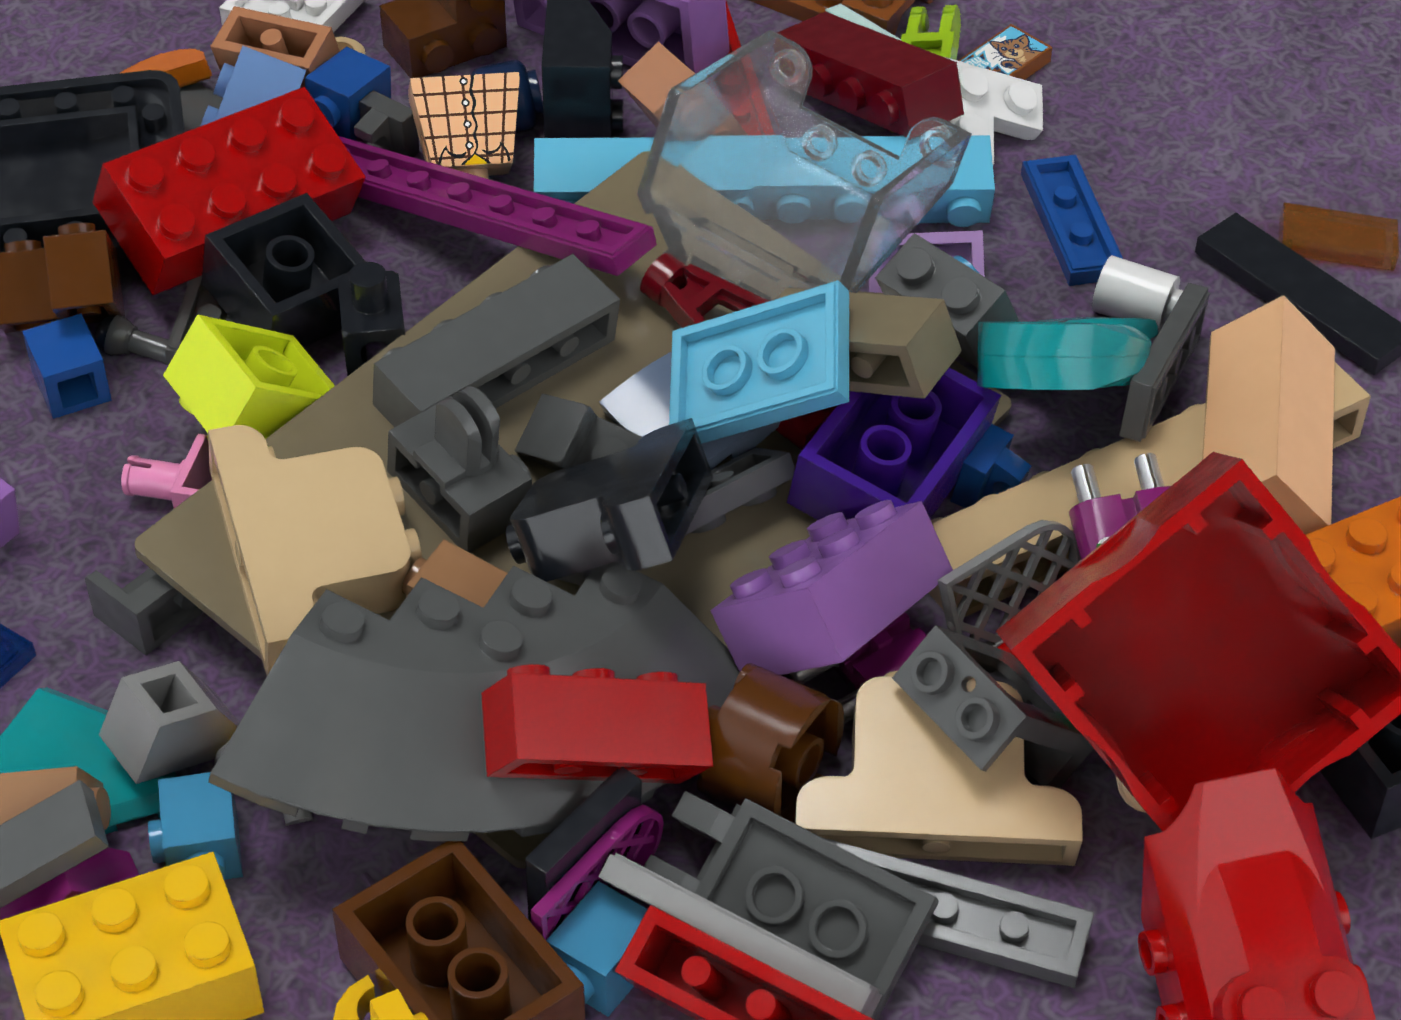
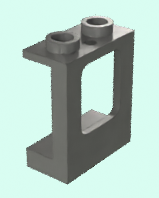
[892,625,1094,788]

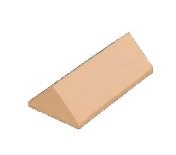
[1202,295,1335,534]

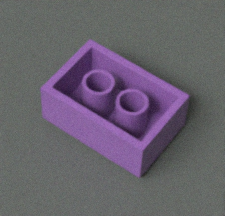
[710,500,953,675]

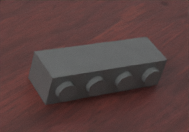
[373,254,620,427]

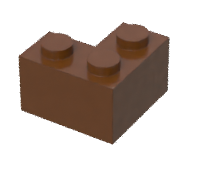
[379,0,507,78]
[0,223,125,333]

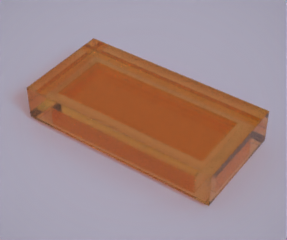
[1279,202,1399,271]

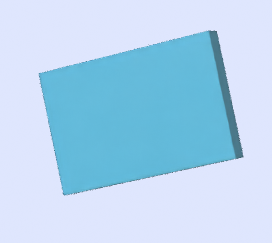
[669,280,849,444]

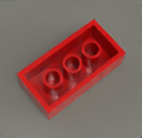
[92,87,366,295]

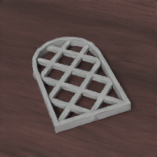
[937,520,1081,647]

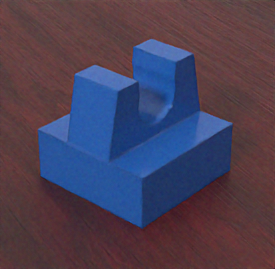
[950,424,1032,508]

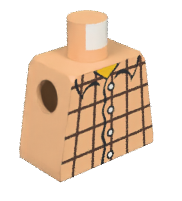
[408,72,520,179]

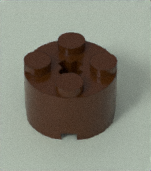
[697,663,844,823]

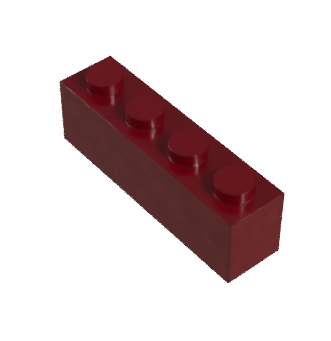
[773,12,964,139]

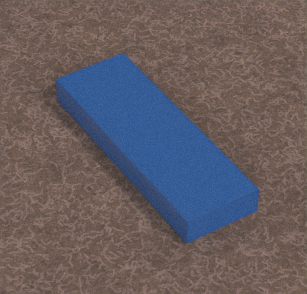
[1021,155,1123,286]

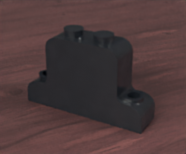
[506,418,713,582]

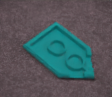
[0,687,177,834]

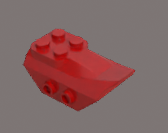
[1138,768,1376,1020]

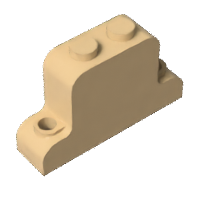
[208,425,422,676]
[795,671,1083,866]

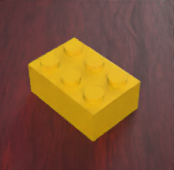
[0,851,264,1020]

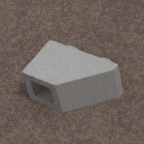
[99,661,240,784]

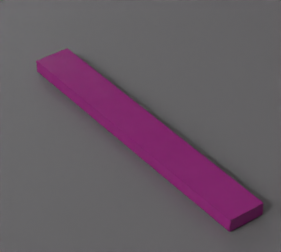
[339,136,657,276]

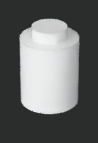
[1092,255,1183,333]

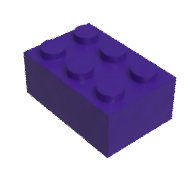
[787,367,1001,520]

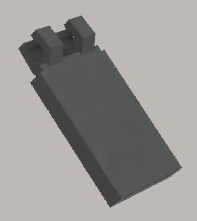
[644,791,939,1020]

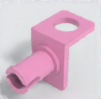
[121,434,212,508]

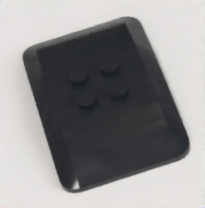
[0,70,185,260]

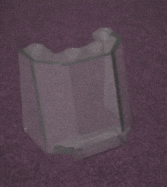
[637,30,972,301]

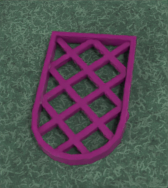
[531,805,664,940]

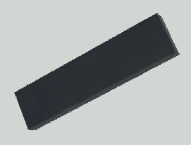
[1195,213,1401,375]

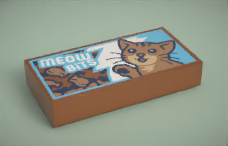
[958,24,1052,80]

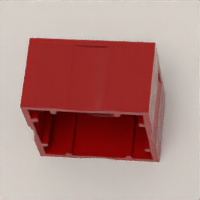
[996,452,1401,832]

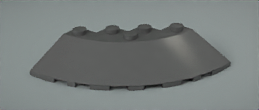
[208,562,740,841]

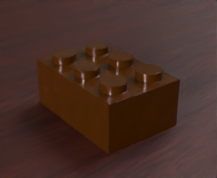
[332,841,585,1020]

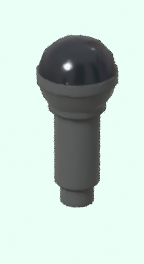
[95,315,169,363]

